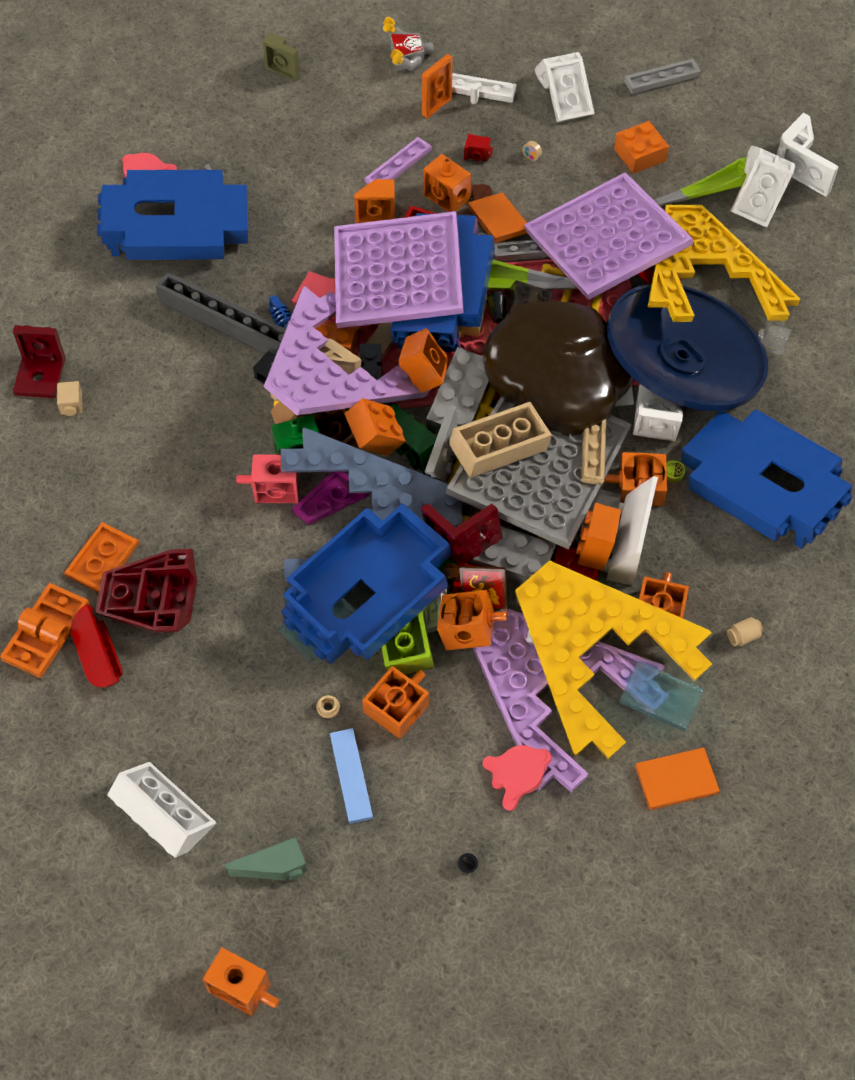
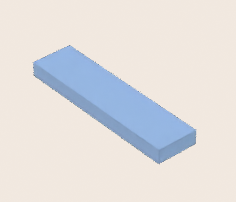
[330,728,373,824]

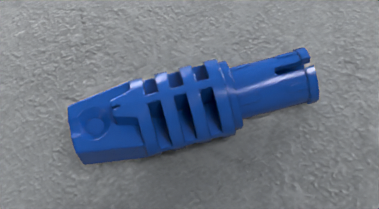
[268,295,291,329]

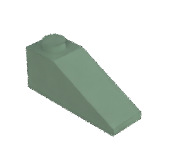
[225,837,307,881]

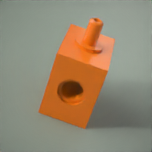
[423,154,471,212]
[604,452,667,506]
[639,572,689,633]
[437,590,508,650]
[362,666,429,739]
[202,947,280,1016]

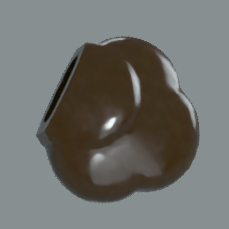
[483,301,633,436]

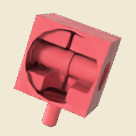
[236,455,300,503]

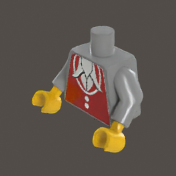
[383,17,434,71]

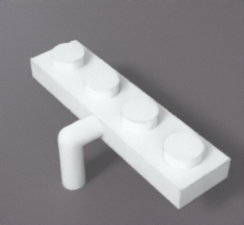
[452,73,517,104]

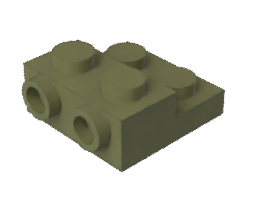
[262,32,300,81]

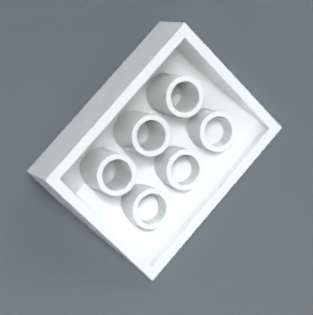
[604,476,658,586]

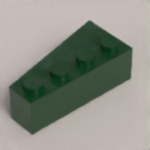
[381,402,438,477]

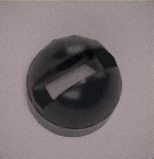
[457,853,478,873]

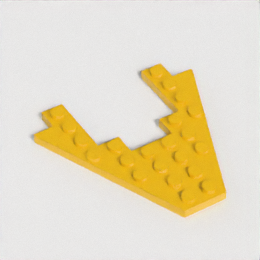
[648,205,800,322]
[515,561,712,759]

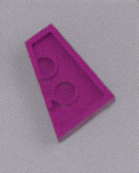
[292,472,370,526]

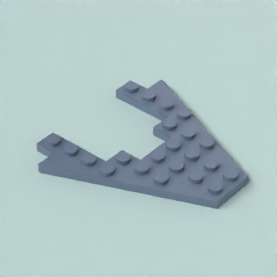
[281,428,462,583]

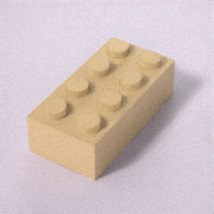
[449,402,552,478]

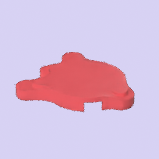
[122,153,177,178]
[483,745,552,811]

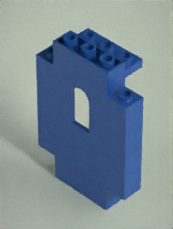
[97,170,248,260]
[386,213,495,353]
[681,409,853,549]
[281,503,452,664]

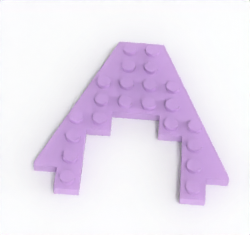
[263,286,430,415]
[473,609,668,793]

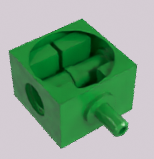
[271,415,319,455]

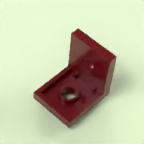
[13,325,66,398]
[421,503,503,566]

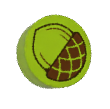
[666,460,685,482]

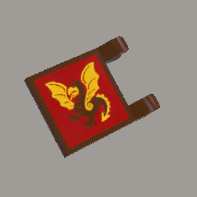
[443,563,508,611]

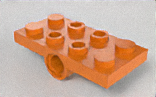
[0,583,90,678]

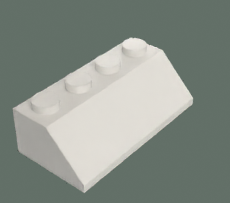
[107,762,217,858]

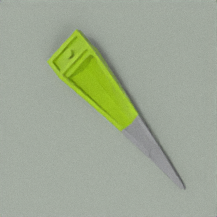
[654,157,748,206]
[487,260,578,290]

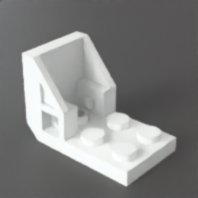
[535,52,595,123]
[777,113,839,197]
[730,145,795,227]
[633,383,683,442]

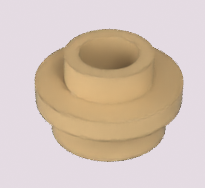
[316,695,340,719]

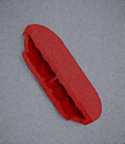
[71,604,123,688]

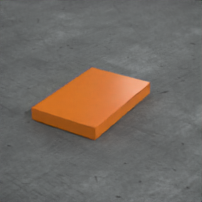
[422,54,453,118]
[468,192,527,243]
[64,522,140,593]
[635,747,720,810]

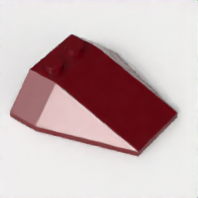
[95,549,197,633]

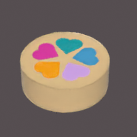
[522,141,542,161]

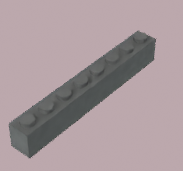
[156,272,286,355]

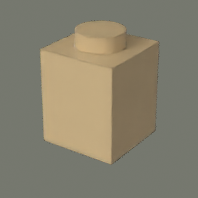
[57,381,82,416]

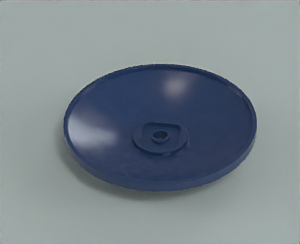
[607,284,768,411]

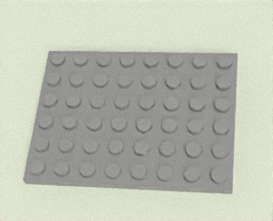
[445,396,632,550]

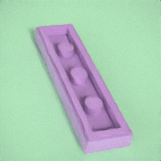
[365,137,432,184]

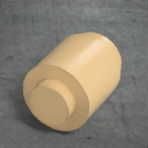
[727,617,763,646]

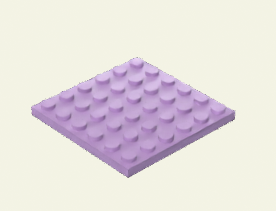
[524,173,693,300]
[334,211,464,328]

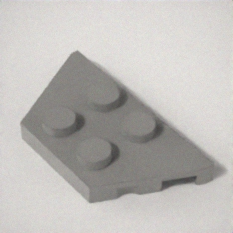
[425,406,457,483]

